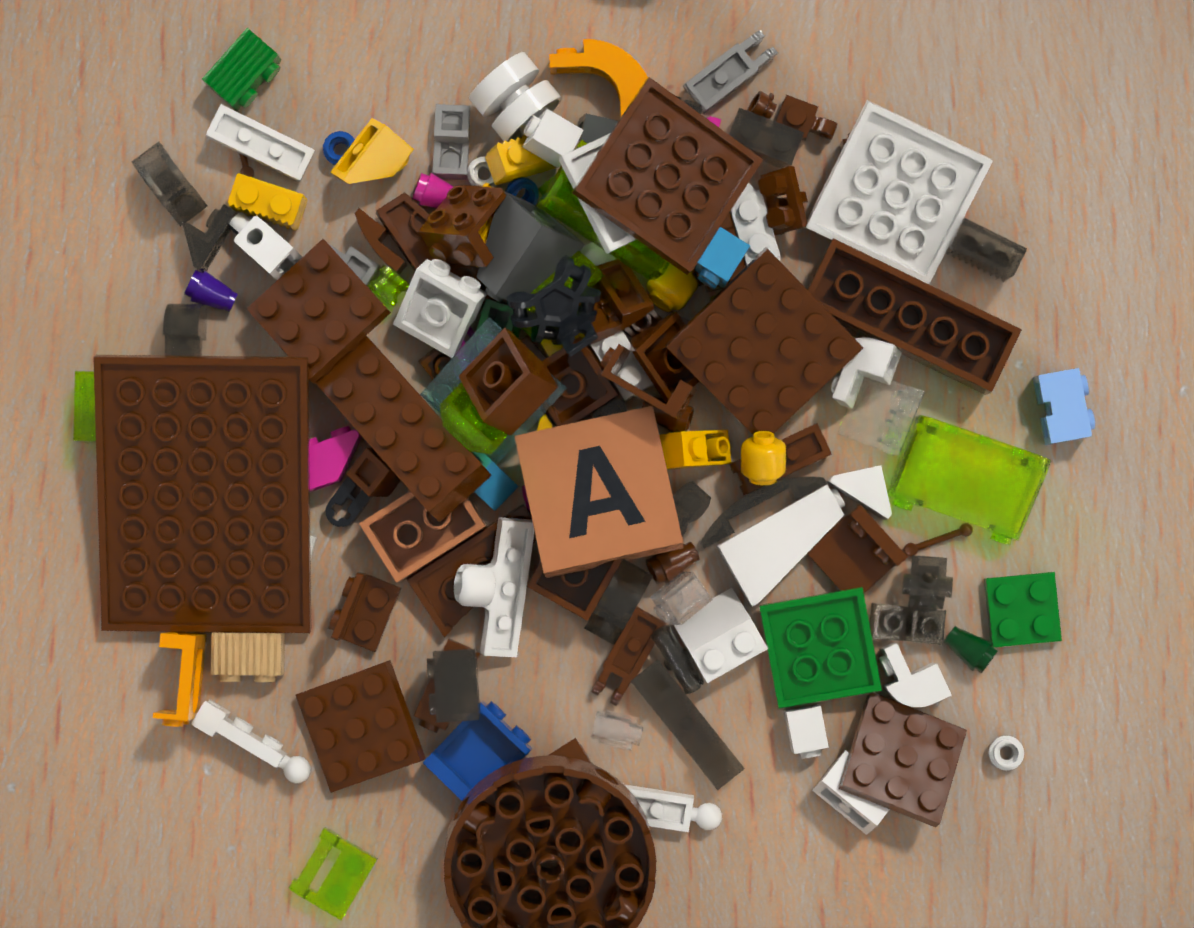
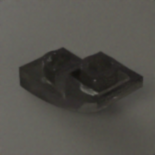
[870,603,946,645]

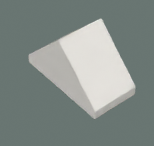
[826,465,892,520]

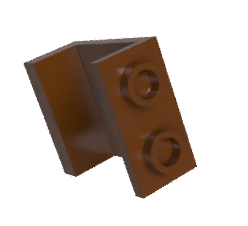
[600,344,697,420]

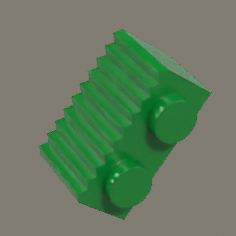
[202,28,281,110]

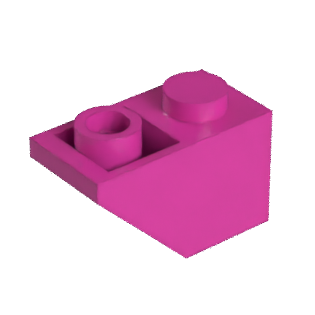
[309,426,362,492]

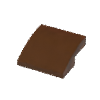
[565,257,654,344]

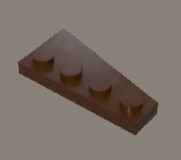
[376,192,493,309]
[407,504,536,638]

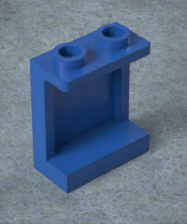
[423,700,532,801]

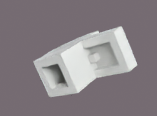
[831,337,902,409]
[879,643,952,707]

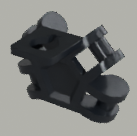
[506,255,601,357]

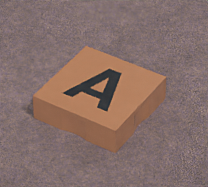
[514,405,684,578]

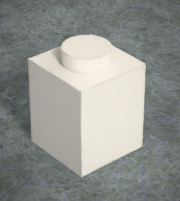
[522,109,583,168]
[784,705,829,759]

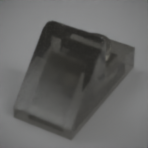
[182,204,238,273]

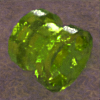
[367,265,410,307]

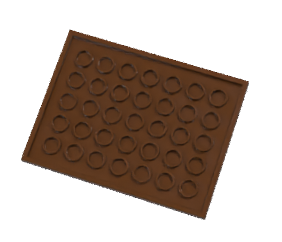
[93,354,311,633]

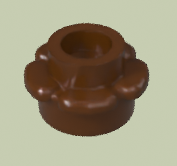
[746,91,777,124]

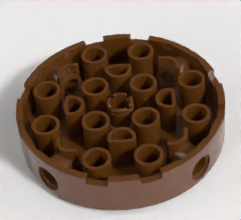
[444,755,657,928]

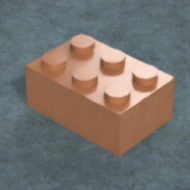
[359,491,487,583]

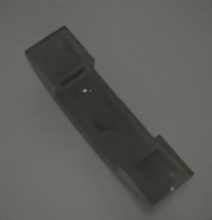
[699,477,827,549]
[631,659,745,790]

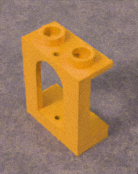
[153,632,207,727]

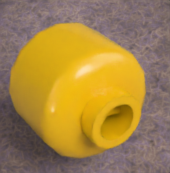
[647,260,698,312]
[741,431,786,485]

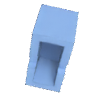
[1032,368,1095,445]

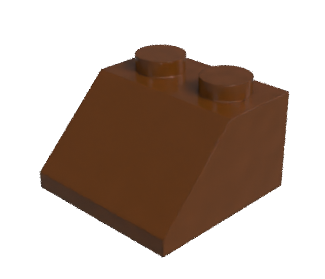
[458,328,558,436]

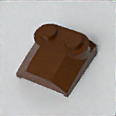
[542,336,620,426]

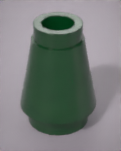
[944,626,998,673]

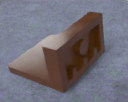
[807,505,908,593]
[328,572,402,652]

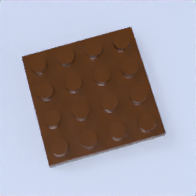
[571,77,763,275]
[665,247,863,435]

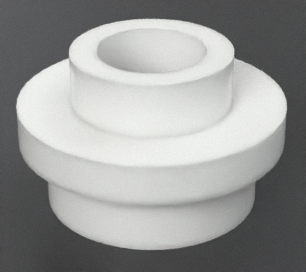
[467,156,497,187]
[989,736,1024,771]

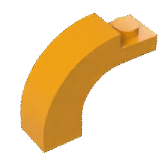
[549,39,648,118]

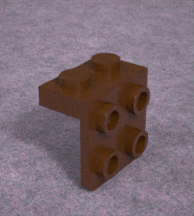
[418,185,506,267]

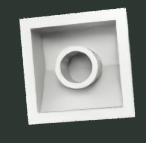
[672,588,768,683]

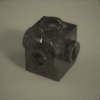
[902,555,953,612]

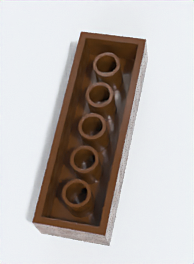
[807,238,1022,395]
[315,335,492,522]

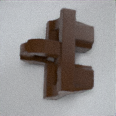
[758,166,808,236]

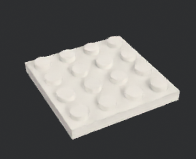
[806,100,993,284]

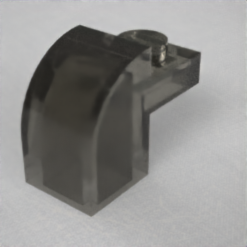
[132,141,208,227]
[163,303,207,356]
[584,559,653,645]

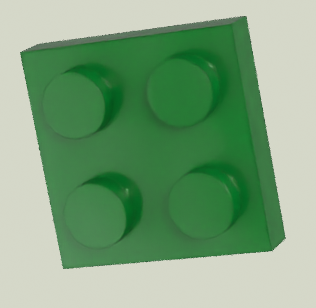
[984,572,1062,648]

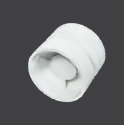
[469,52,562,142]

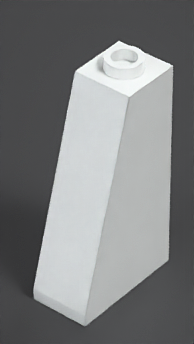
[716,485,845,607]

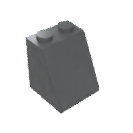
[477,191,585,310]

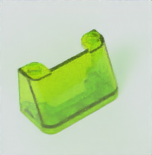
[887,415,1051,545]

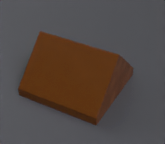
[631,311,699,404]

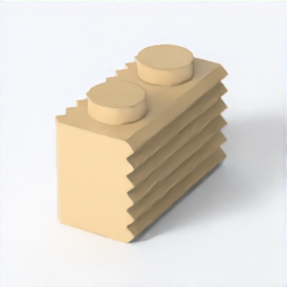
[211,632,285,682]

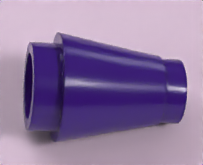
[184,270,238,312]

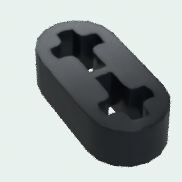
[326,477,373,527]

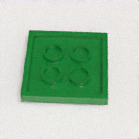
[759,587,882,708]

